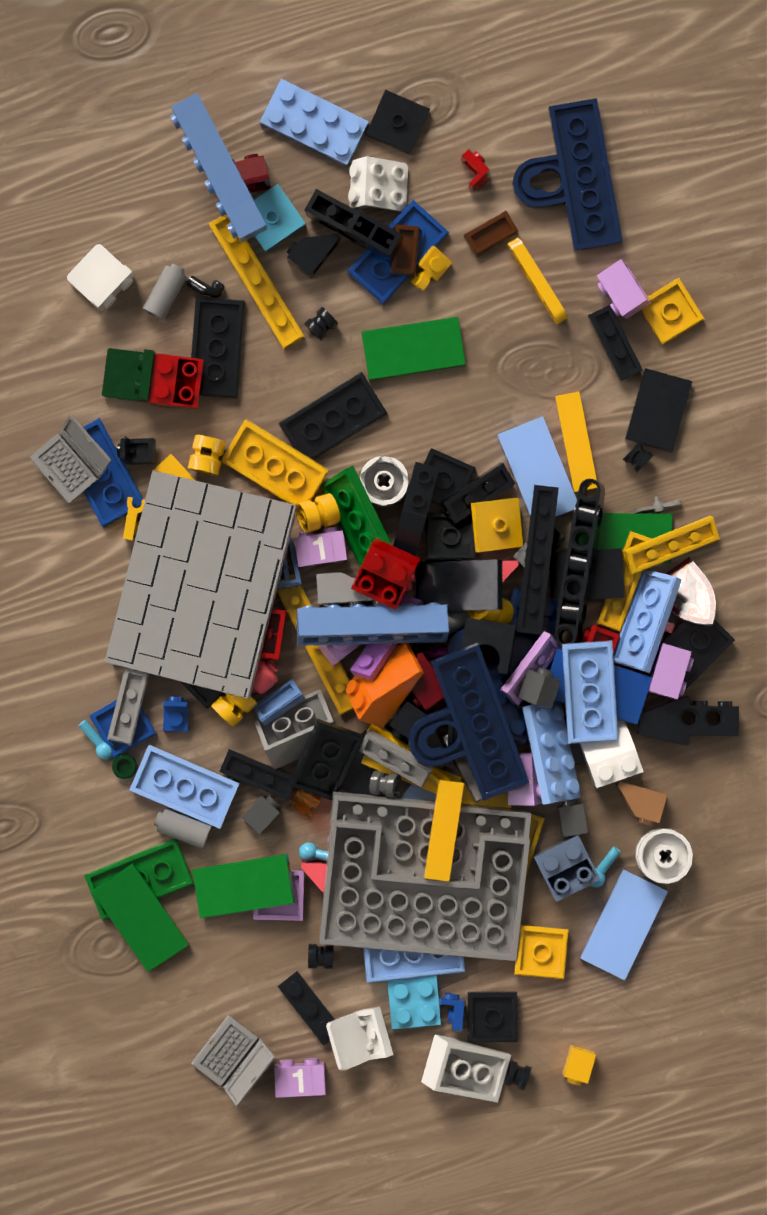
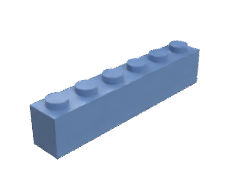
[170,93,268,243]
[296,603,449,646]

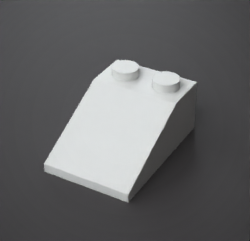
[579,719,644,788]
[421,1034,511,1102]

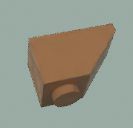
[616,781,667,826]

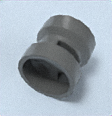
[369,771,401,799]

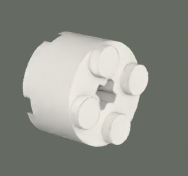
[360,456,409,508]

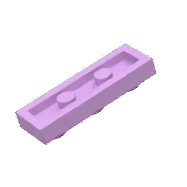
[501,631,561,706]

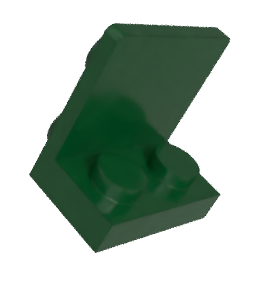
[102,348,155,403]

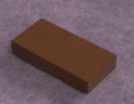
[464,211,519,257]
[391,224,420,276]

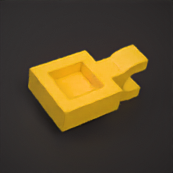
[411,246,453,291]
[123,497,145,540]

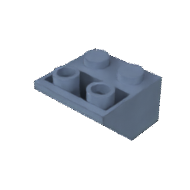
[533,835,601,902]

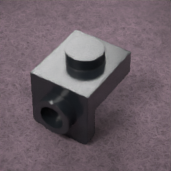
[117,436,156,465]

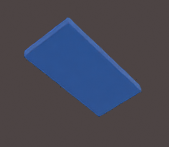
[347,200,449,305]
[83,418,143,528]
[550,648,652,725]

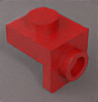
[461,149,490,191]
[581,625,620,653]

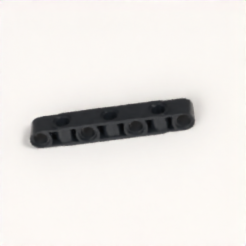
[554,479,605,647]

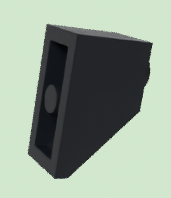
[286,234,341,279]

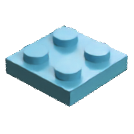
[387,975,441,1029]

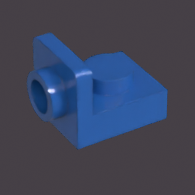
[163,696,189,732]
[439,993,464,1031]

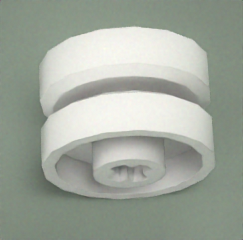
[635,828,693,884]

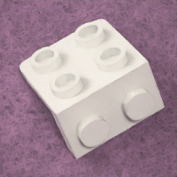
[348,156,408,212]
[67,244,134,311]
[327,1007,393,1071]

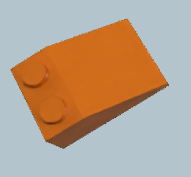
[345,643,424,728]

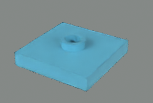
[254,184,306,252]

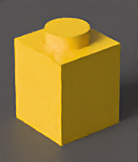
[562,1045,596,1086]

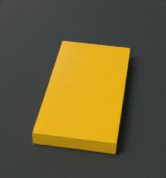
[221,419,330,505]

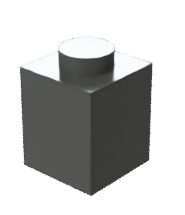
[519,667,561,708]
[242,795,280,835]
[557,799,588,837]

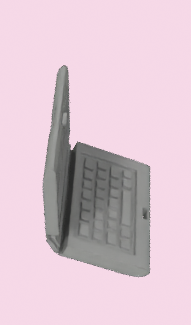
[29,414,112,504]
[191,1015,276,1107]

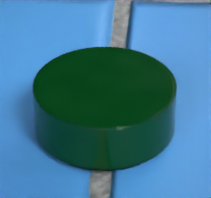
[112,754,137,779]

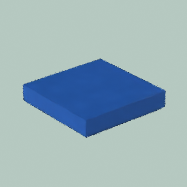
[89,700,157,758]

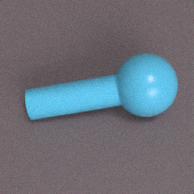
[78,719,115,760]
[299,842,327,862]
[589,846,621,888]

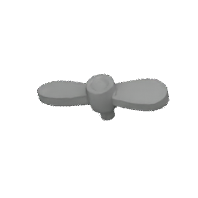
[635,496,682,514]

